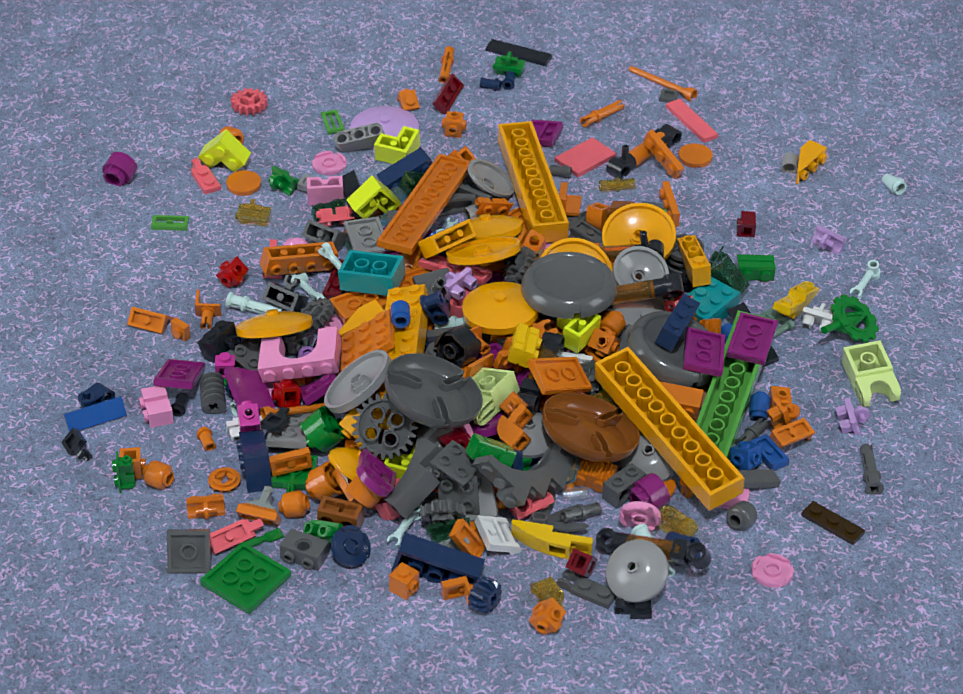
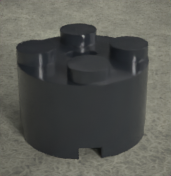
[434,325,482,368]

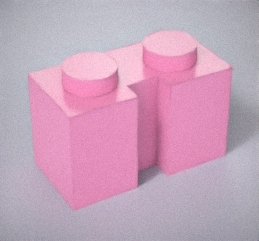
[307,176,344,205]
[138,386,174,428]

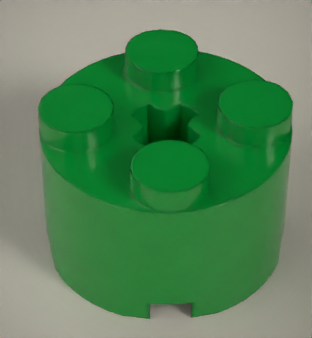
[300,406,346,453]

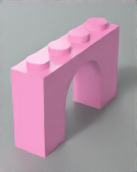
[258,326,342,383]

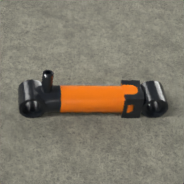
[606,124,682,179]

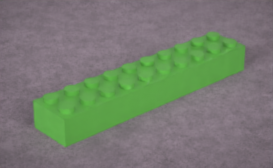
[696,310,775,460]

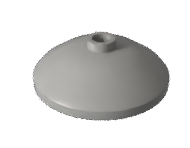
[468,159,514,198]
[613,246,669,298]
[498,412,553,458]
[619,432,675,482]
[606,539,669,603]

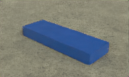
[63,396,127,432]

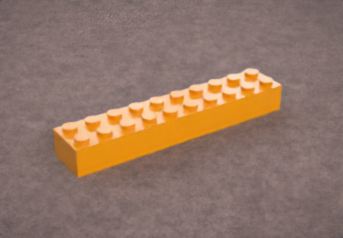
[498,121,569,242]
[372,284,429,431]
[595,347,744,511]

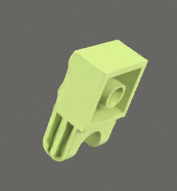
[842,340,901,407]
[472,367,520,425]

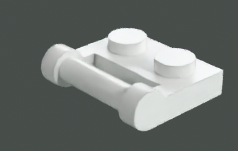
[474,515,521,555]

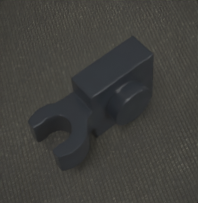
[261,407,290,433]
[61,427,92,462]
[614,599,652,619]

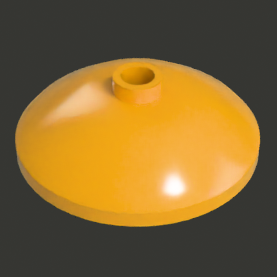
[328,447,363,480]

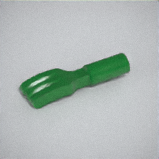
[244,528,285,547]

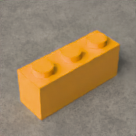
[418,219,477,259]

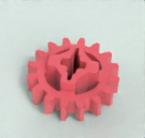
[231,88,268,116]

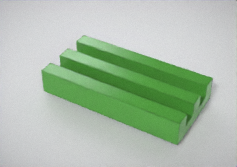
[321,110,345,135]
[151,215,189,231]

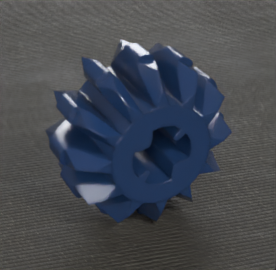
[468,576,502,614]

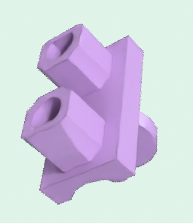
[811,225,847,255]
[444,267,478,301]
[835,397,870,435]

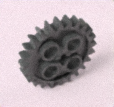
[351,393,418,460]

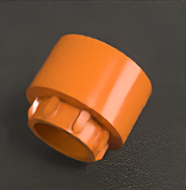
[305,461,344,501]

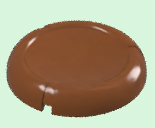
[542,392,640,463]

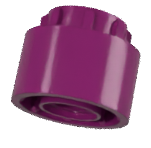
[102,151,138,187]
[629,473,670,509]

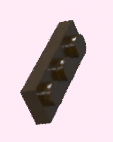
[801,501,865,545]

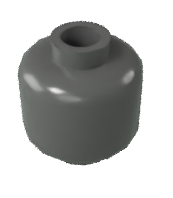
[726,501,757,531]

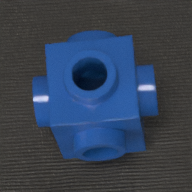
[730,441,762,470]

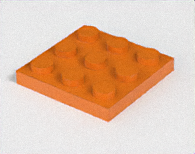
[341,309,395,370]

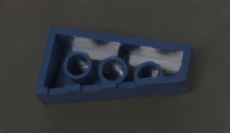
[390,532,485,584]

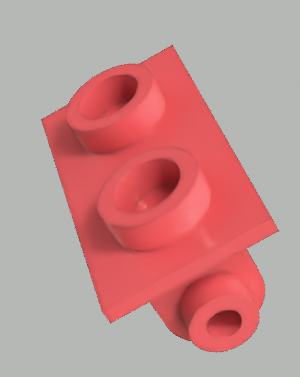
[316,206,354,226]

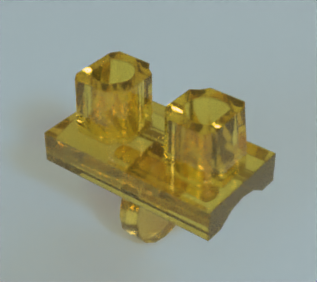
[235,199,271,226]

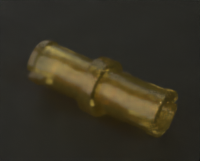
[599,178,636,192]

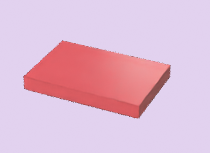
[554,137,616,177]

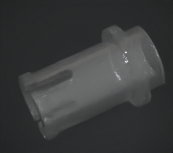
[562,485,588,502]

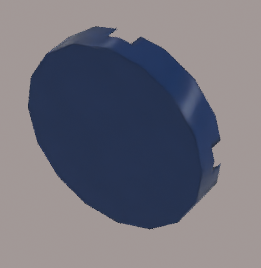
[331,525,371,568]

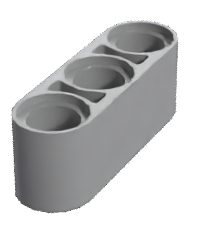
[334,123,385,153]

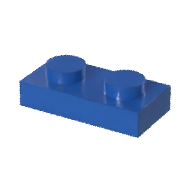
[750,434,790,470]

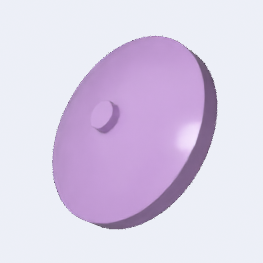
[350,106,419,150]

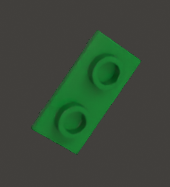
[112,451,136,493]

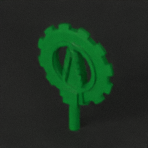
[821,295,879,343]

